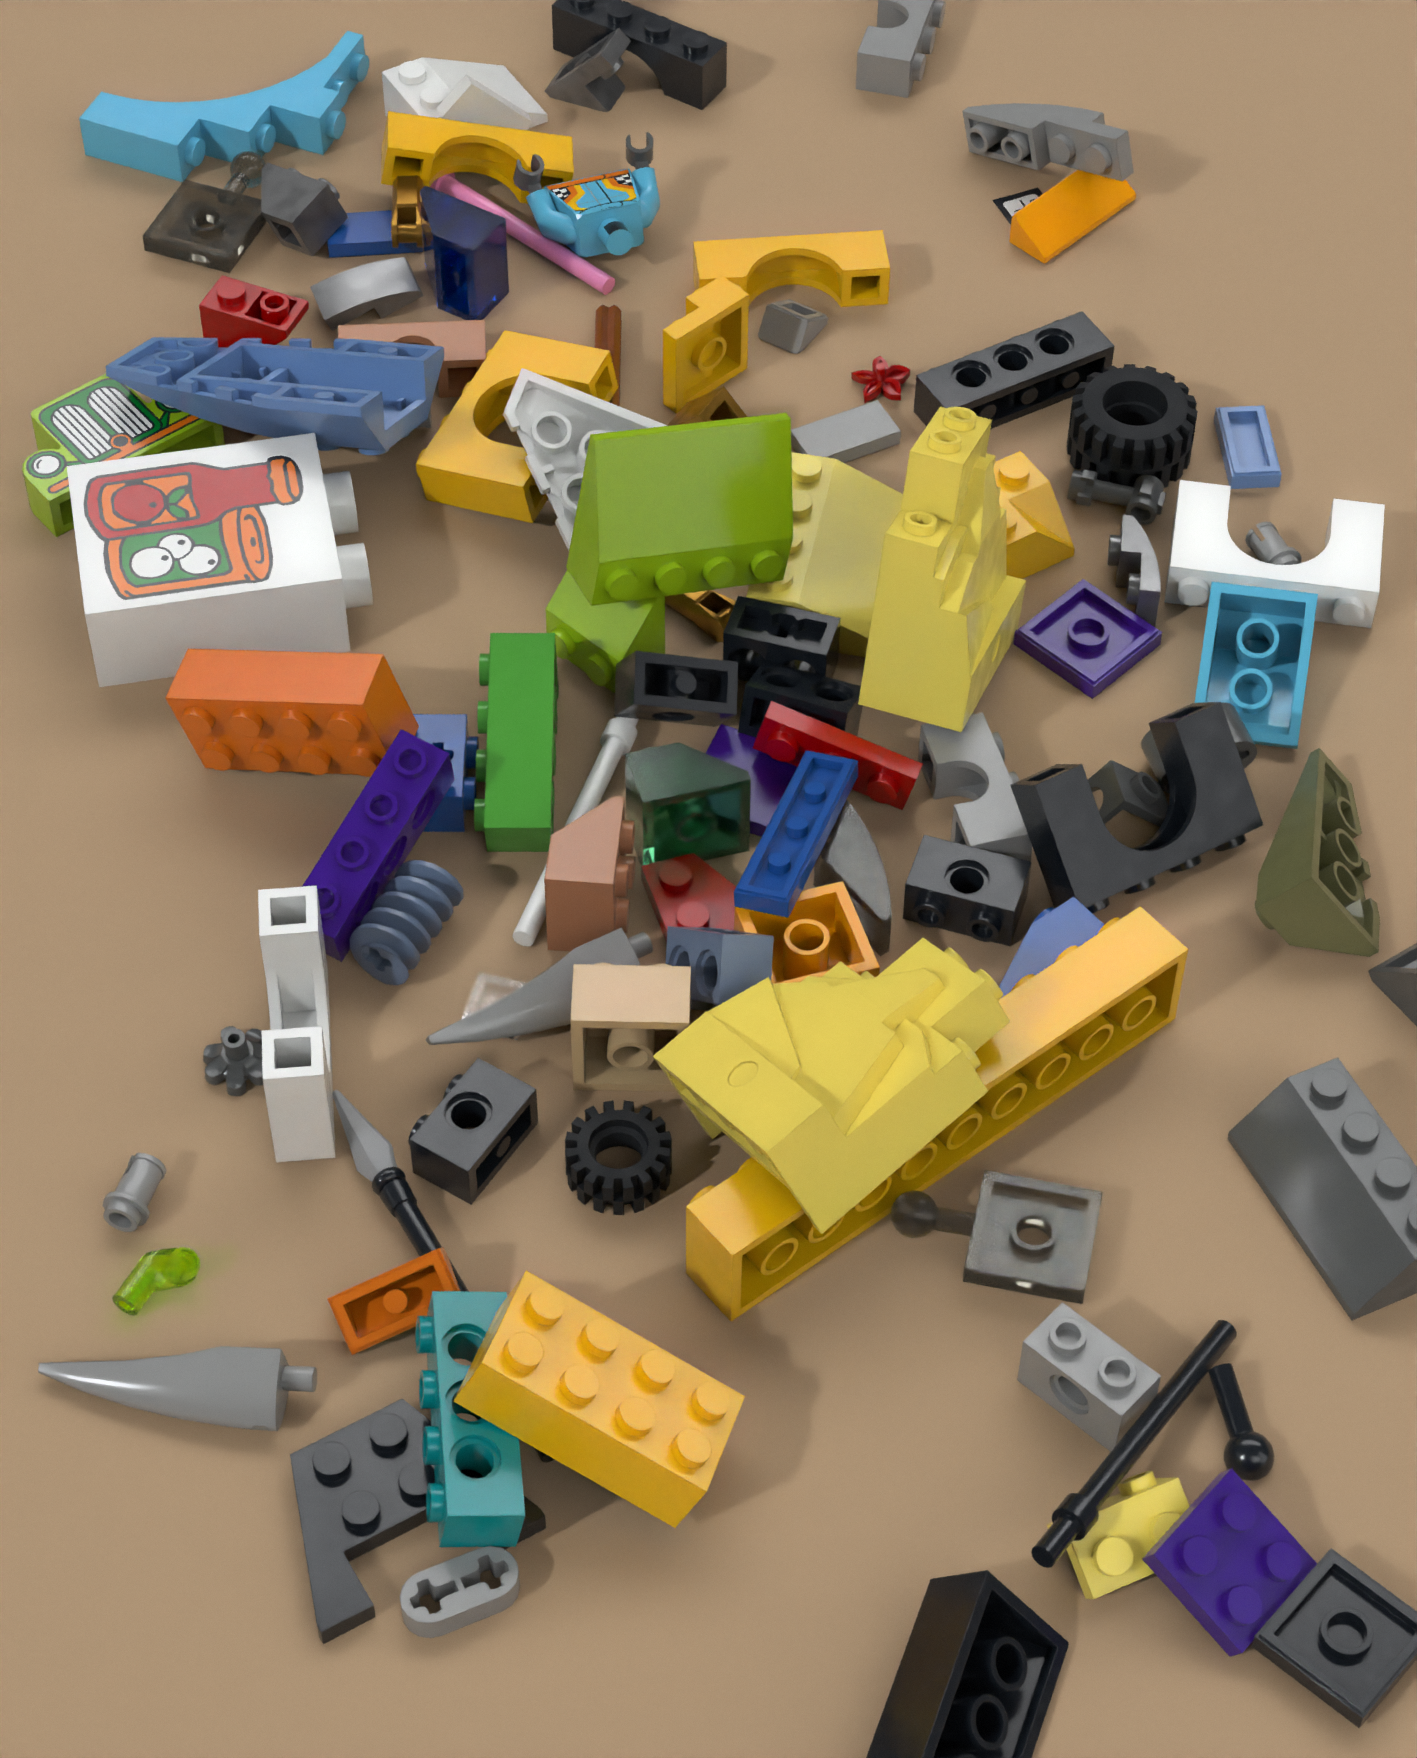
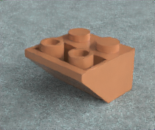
[544,796,636,952]

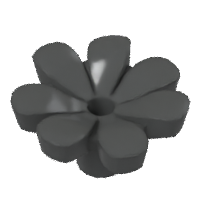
[203,1026,263,1096]

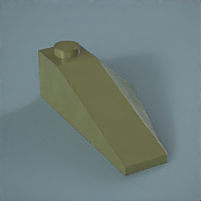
[1255,748,1380,957]

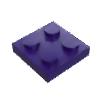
[1142,1468,1317,1657]

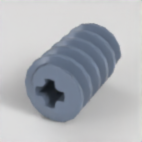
[349,860,464,985]

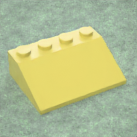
[746,452,903,657]

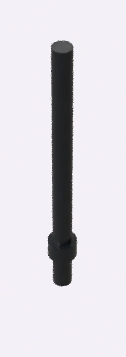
[1031,1320,1237,1568]

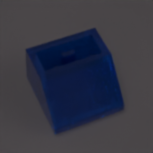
[420,186,509,320]

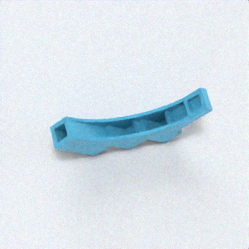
[79,31,369,182]

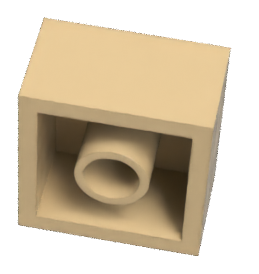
[570,962,691,1092]

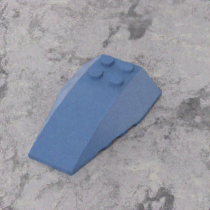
[106,337,444,455]

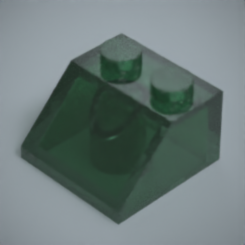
[625,742,751,866]

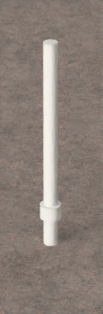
[512,717,639,947]

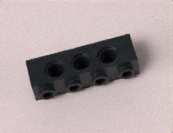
[914,311,1114,429]

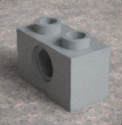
[1017,1302,1161,1452]

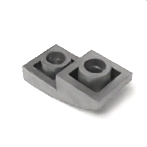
[310,257,423,331]
[1107,515,1161,627]

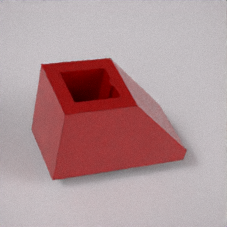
[199,275,309,347]

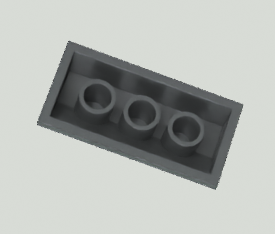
[1227,1058,1417,1321]

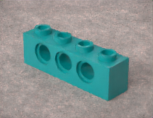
[415,1291,525,1547]

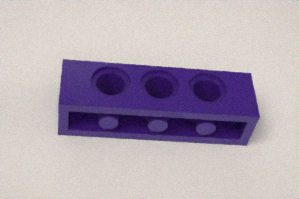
[302,729,455,962]

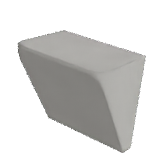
[758,299,829,354]

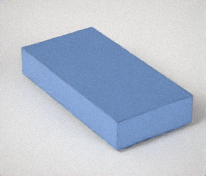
[1214,405,1282,489]

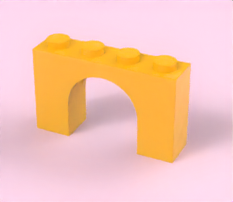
[416,330,618,523]

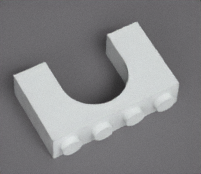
[1164,480,1385,628]
[258,886,335,1162]

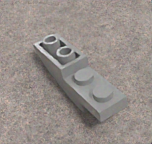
[962,103,1134,181]

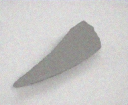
[426,927,653,1045]
[38,1346,317,1431]

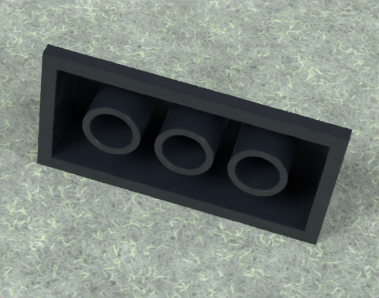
[866,1570,1069,1758]

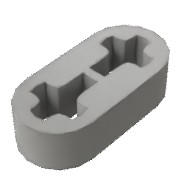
[400,1546,520,1638]

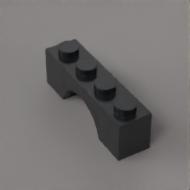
[552,0,727,110]

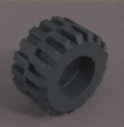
[1066,364,1198,488]

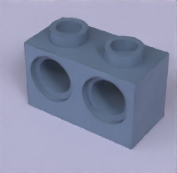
[666,926,774,1011]

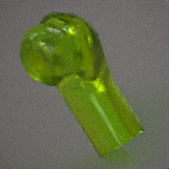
[112,1247,200,1316]

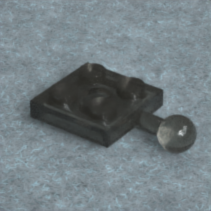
[142,151,267,273]
[890,1170,1103,1304]

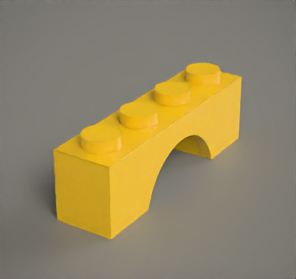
[381,111,574,204]
[693,230,890,307]

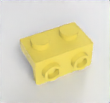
[1047,1470,1189,1599]

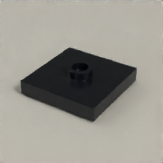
[1252,1548,1417,1728]

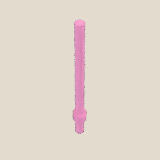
[429,173,615,295]

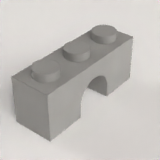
[856,0,946,98]
[918,712,1033,861]

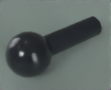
[1208,1363,1274,1481]

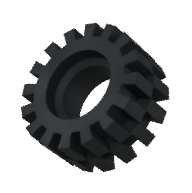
[565,1100,672,1215]

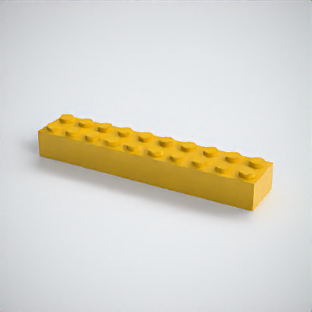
[686,906,1188,1322]

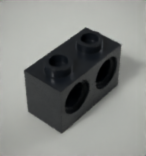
[723,596,841,682]
[738,660,863,737]

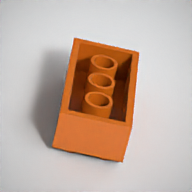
[165,649,419,777]

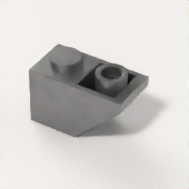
[261,163,348,256]

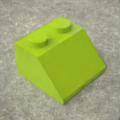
[545,570,665,693]

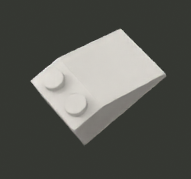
[382,57,548,128]

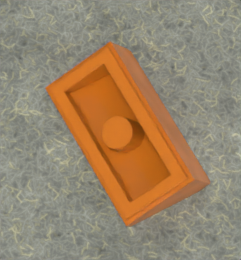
[327,1247,460,1355]

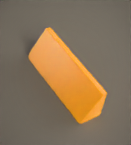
[1009,170,1136,264]

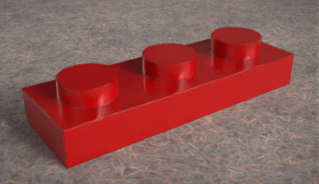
[753,701,923,810]

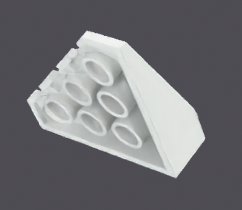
[503,368,668,551]

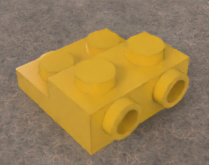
[663,275,749,413]

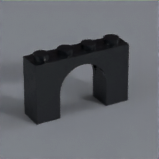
[1010,702,1263,913]

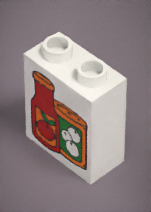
[67,433,373,687]

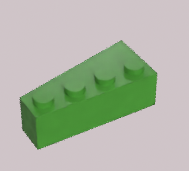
[474,633,559,852]

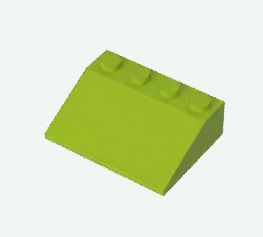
[566,413,793,606]

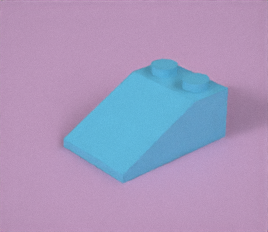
[1195,582,1318,749]

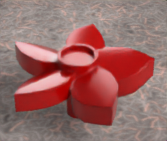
[851,356,911,403]

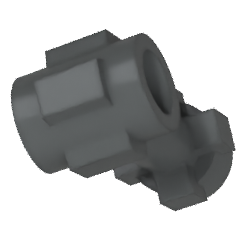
[1067,469,1166,525]

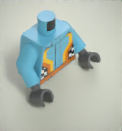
[513,132,660,257]

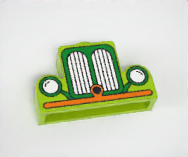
[22,374,225,537]

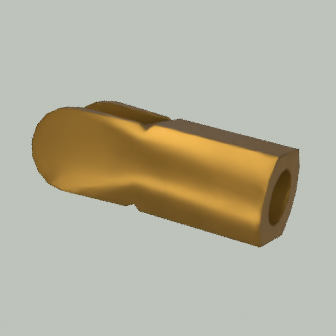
[391,175,425,248]
[665,590,736,642]

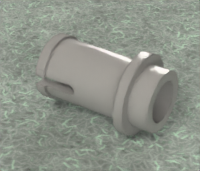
[1245,522,1302,565]
[103,1153,166,1232]

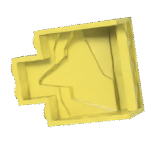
[858,407,1026,732]
[653,938,1010,1234]

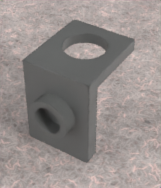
[1088,760,1169,827]

